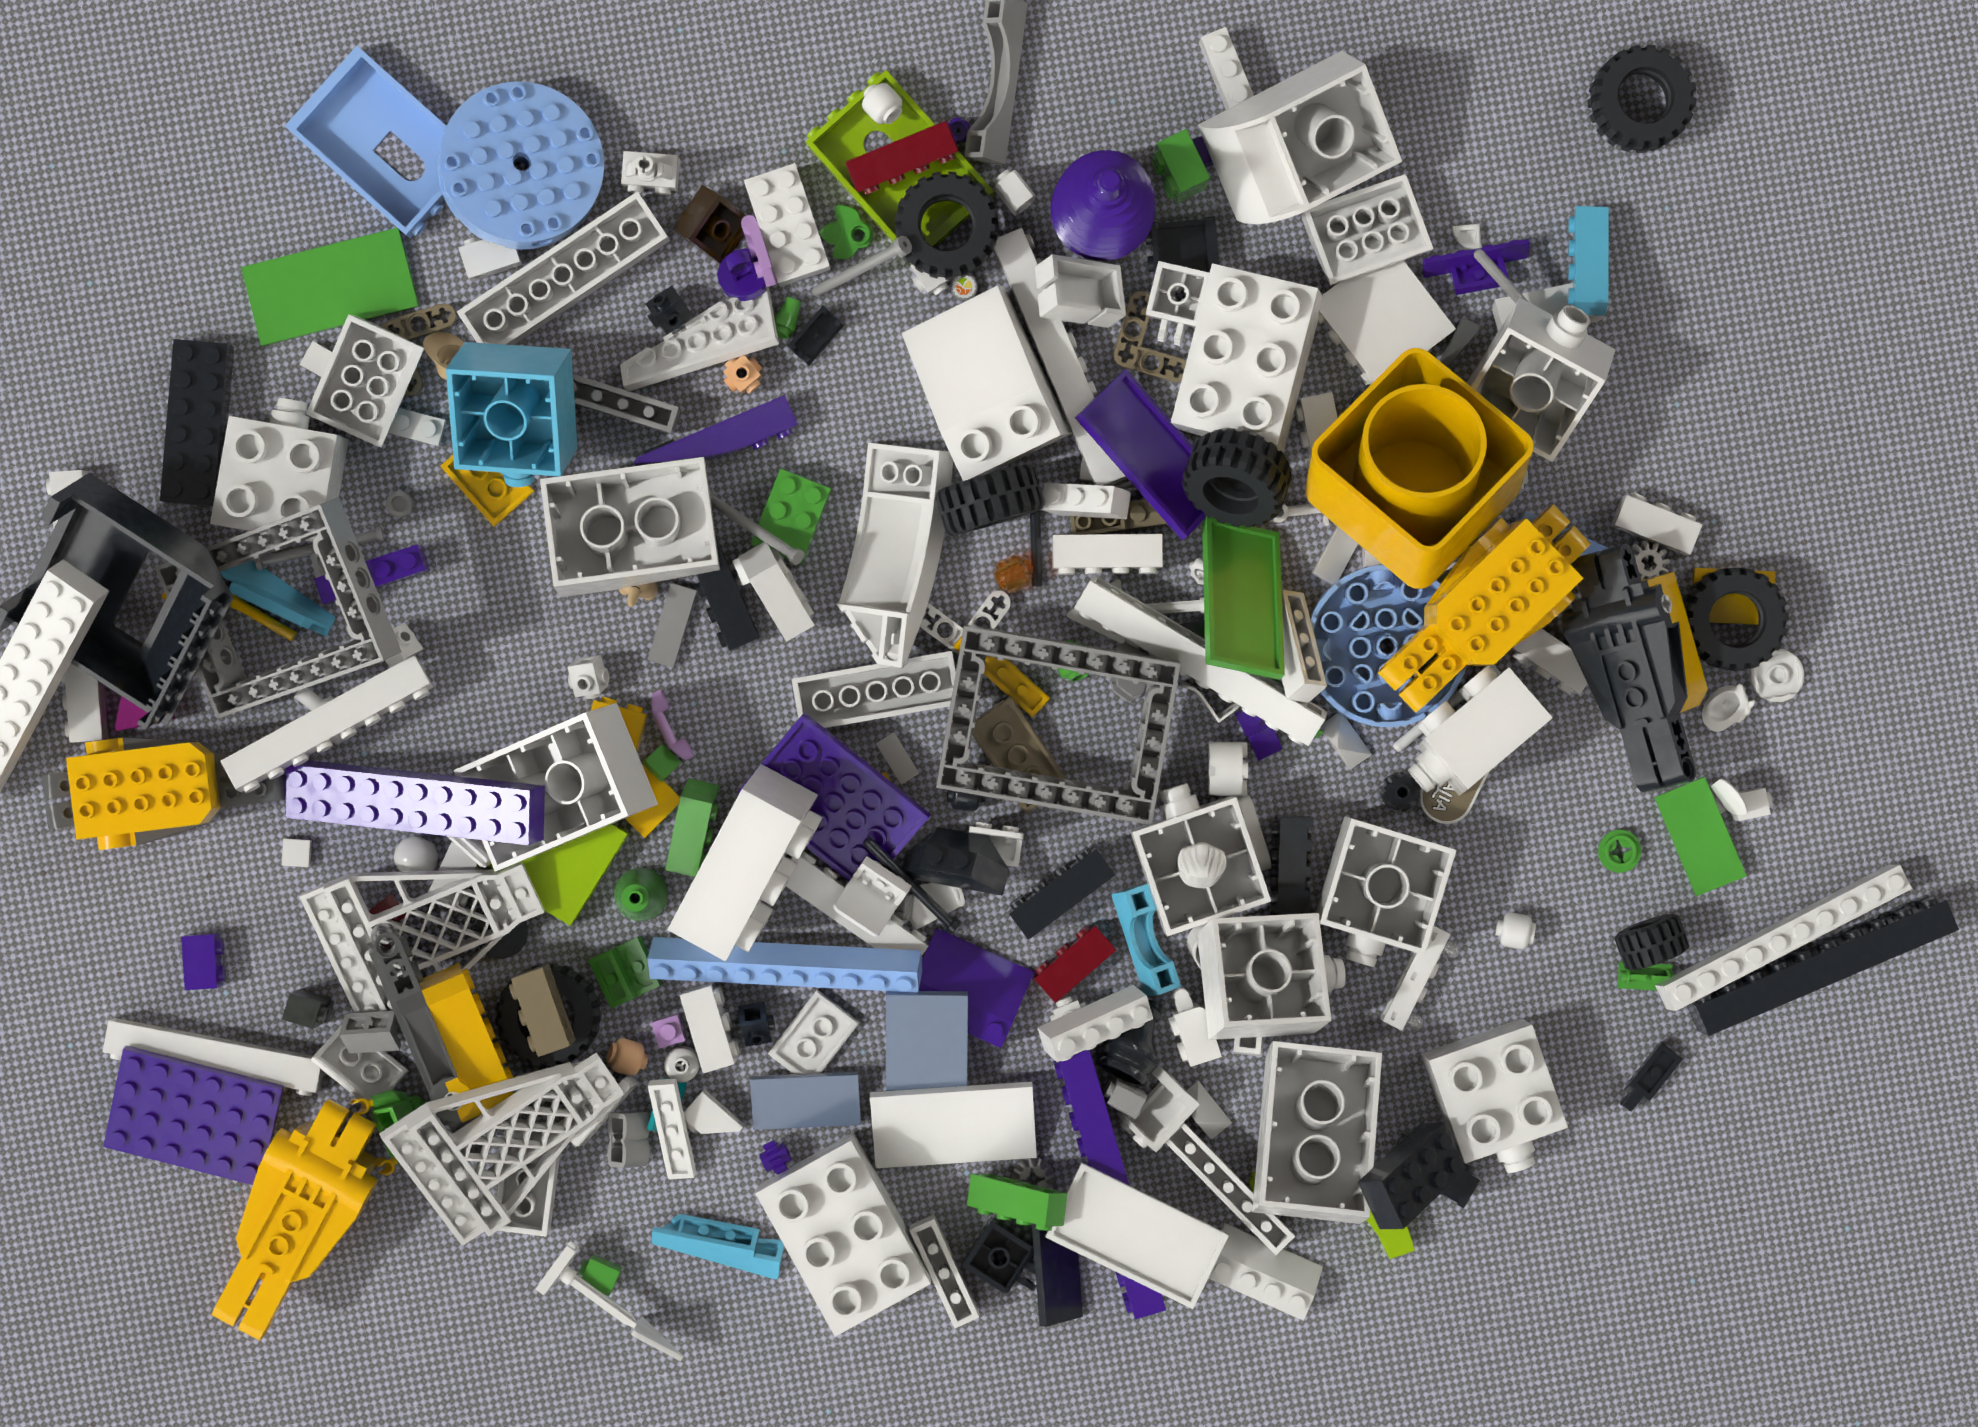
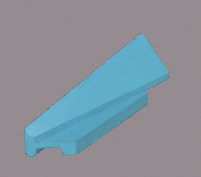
[651,1214,784,1279]

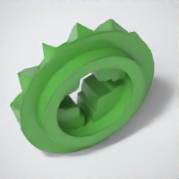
[1598,830,1641,873]

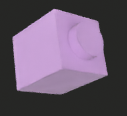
[651,1012,687,1049]

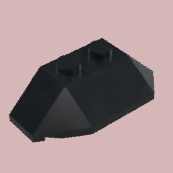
[902,827,1010,896]

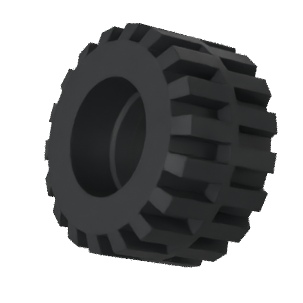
[1614,914,1690,970]

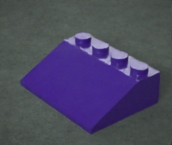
[919,928,1034,1048]

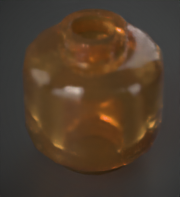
[993,554,1035,594]

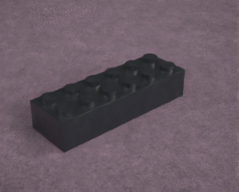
[160,339,234,507]

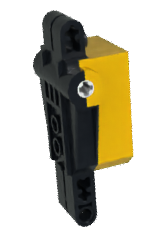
[1562,544,1708,792]

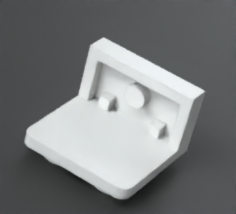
[969,822,1024,867]
[833,856,912,937]

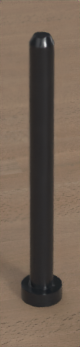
[863,837,961,934]

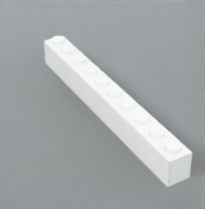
[994,228,1127,486]
[46,470,109,743]
[1074,574,1327,746]
[1655,864,1912,1011]

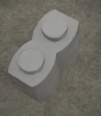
[1102,1077,1147,1119]
[607,1110,650,1168]

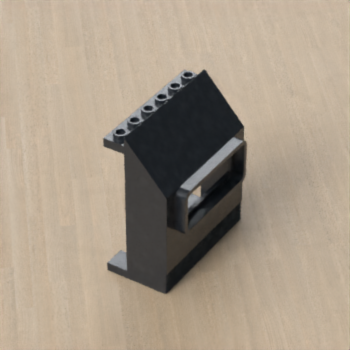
[0,473,233,730]

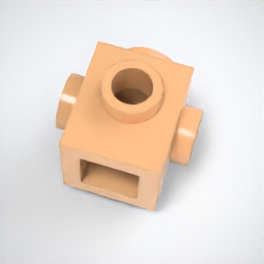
[723,355,763,395]

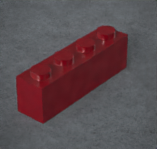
[845,120,959,195]

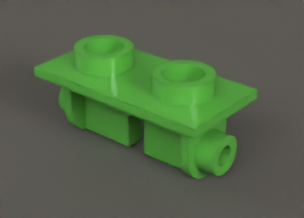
[1617,961,1675,991]

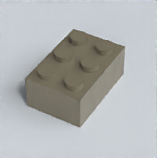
[509,964,576,1057]

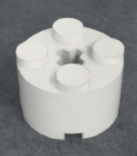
[1208,742,1248,796]

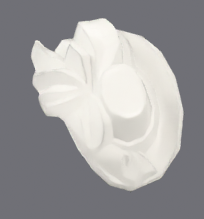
[1701,684,1755,732]

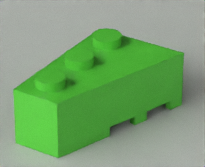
[665,778,720,877]

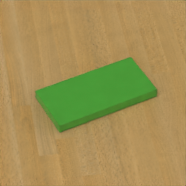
[1654,776,1747,896]

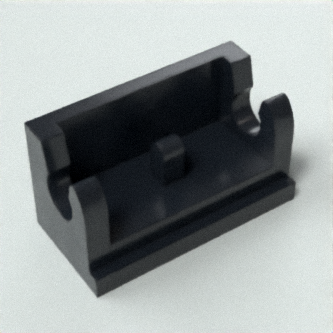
[787,305,844,366]

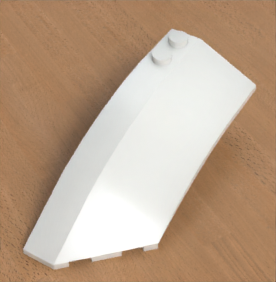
[837,443,953,668]

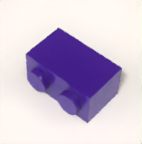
[181,933,226,990]

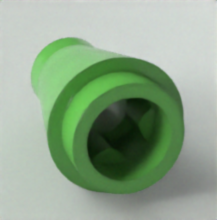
[774,297,801,340]

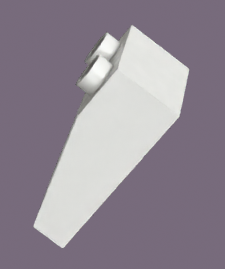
[902,286,1072,481]
[540,457,720,597]

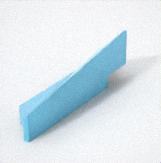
[220,560,335,637]

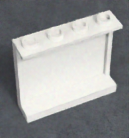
[1318,260,1456,386]

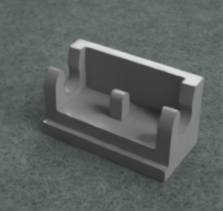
[339,1011,403,1054]

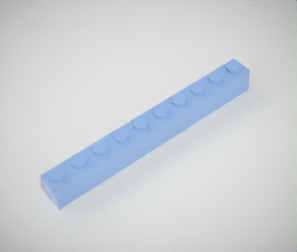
[647,937,922,993]

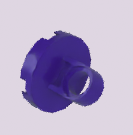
[717,248,766,301]

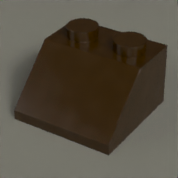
[672,185,746,264]

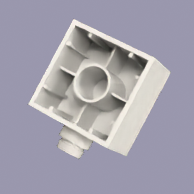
[1467,297,1616,462]
[210,398,349,542]
[1408,666,1553,796]
[1129,783,1271,936]
[1315,816,1456,967]
[1197,913,1346,1040]
[1421,1018,1568,1173]

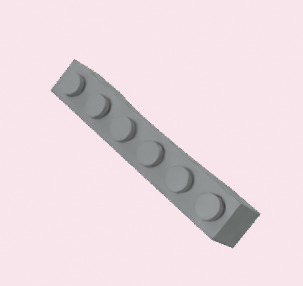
[964,0,1028,164]

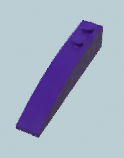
[634,395,798,466]

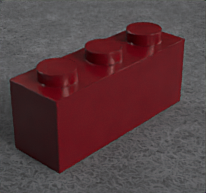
[1034,924,1116,1003]

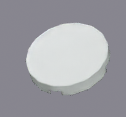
[1749,649,1804,702]

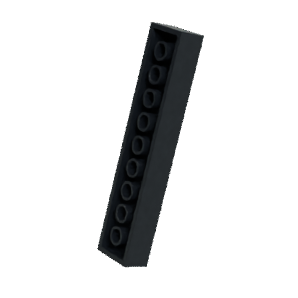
[1687,895,1959,1036]

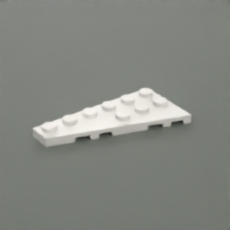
[620,287,779,391]

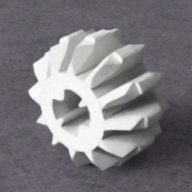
[1631,541,1670,580]

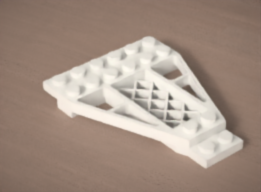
[299,862,545,1013]
[379,1052,624,1246]

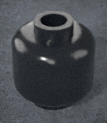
[947,790,986,811]

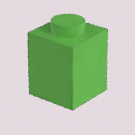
[578,1254,623,1296]

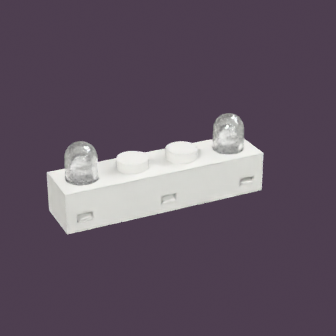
[1380,926,1461,1031]

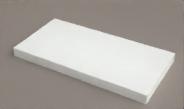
[870,1082,1037,1168]
[1046,1162,1229,1309]

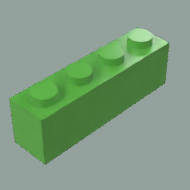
[967,1173,1068,1231]

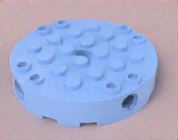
[438,82,604,249]
[1310,565,1466,727]

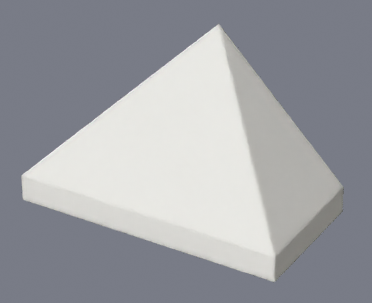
[1320,713,1372,770]
[1186,1081,1232,1140]

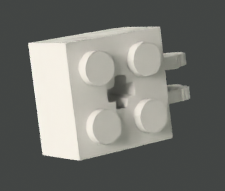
[1146,261,1209,346]
[1168,987,1222,1067]

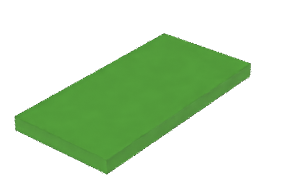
[241,228,420,347]
[1202,516,1285,680]

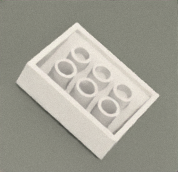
[1302,174,1433,285]
[306,314,425,448]

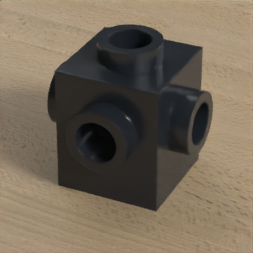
[645,285,694,335]
[1380,771,1421,812]
[735,1001,776,1047]

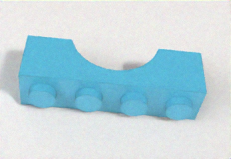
[1111,884,1181,996]

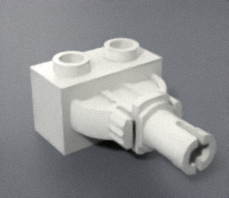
[621,151,680,195]

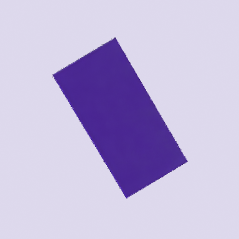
[1075,369,1206,540]

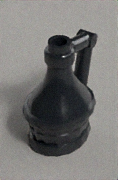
[1099,1000,1163,1086]

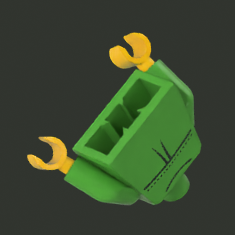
[350,1090,427,1176]

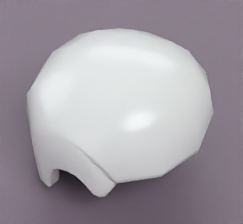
[393,836,439,872]

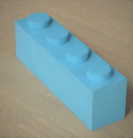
[1568,206,1609,316]

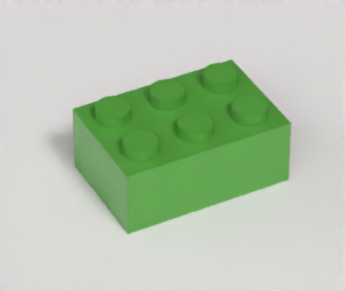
[1150,129,1210,204]
[751,469,832,565]

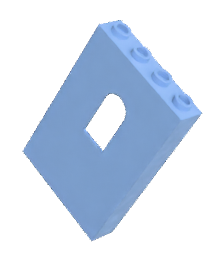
[285,46,446,238]

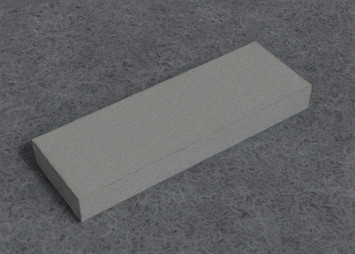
[648,583,697,668]

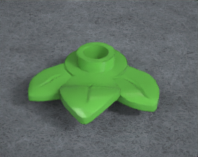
[819,205,873,260]

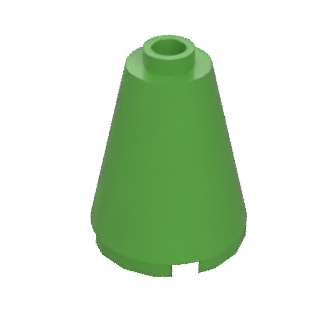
[614,868,668,921]

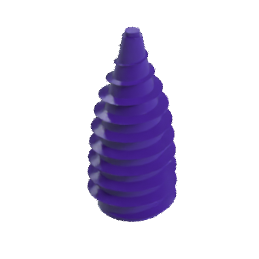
[1050,150,1156,261]

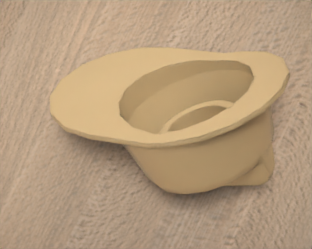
[423,332,464,380]

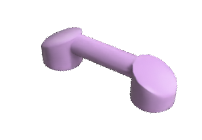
[651,689,694,760]

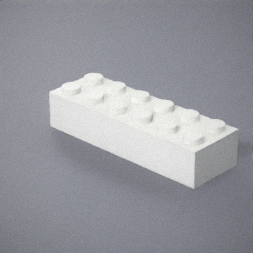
[792,651,956,728]

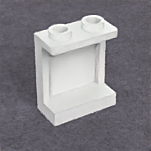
[1116,1066,1200,1152]

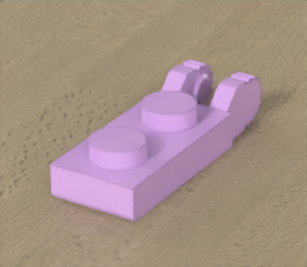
[741,215,777,287]

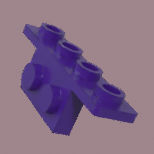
[1422,239,1530,295]

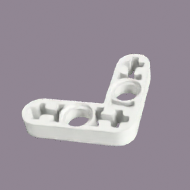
[920,591,1011,655]

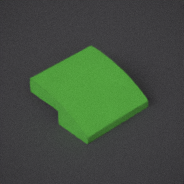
[588,935,663,1009]

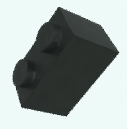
[282,989,333,1029]

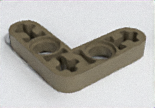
[1113,291,1186,383]
[382,303,458,397]

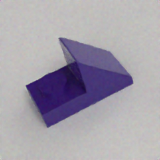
[1234,709,1282,761]

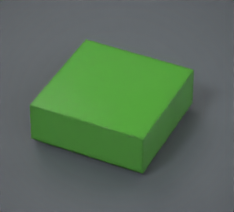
[642,744,681,782]

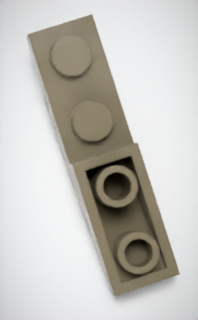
[1070,499,1167,535]

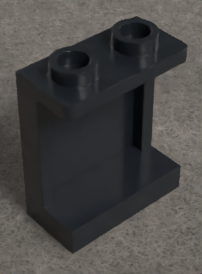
[1145,216,1219,278]

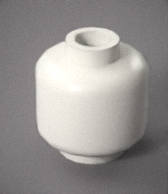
[862,83,902,124]
[1495,912,1536,950]
[664,1046,700,1083]

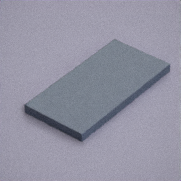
[886,991,968,1091]

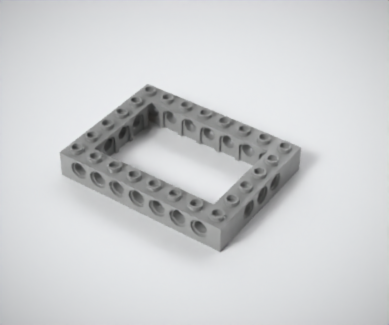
[155,497,402,719]
[936,624,1181,825]

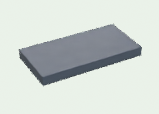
[750,1071,861,1130]

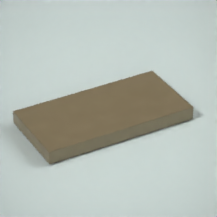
[972,695,1067,814]

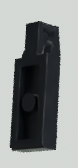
[1620,1042,1683,1112]

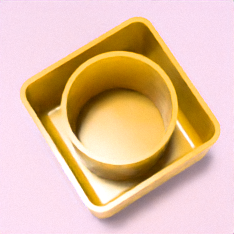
[1305,348,1533,589]

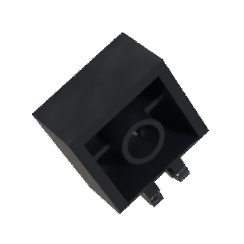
[962,1216,1036,1294]

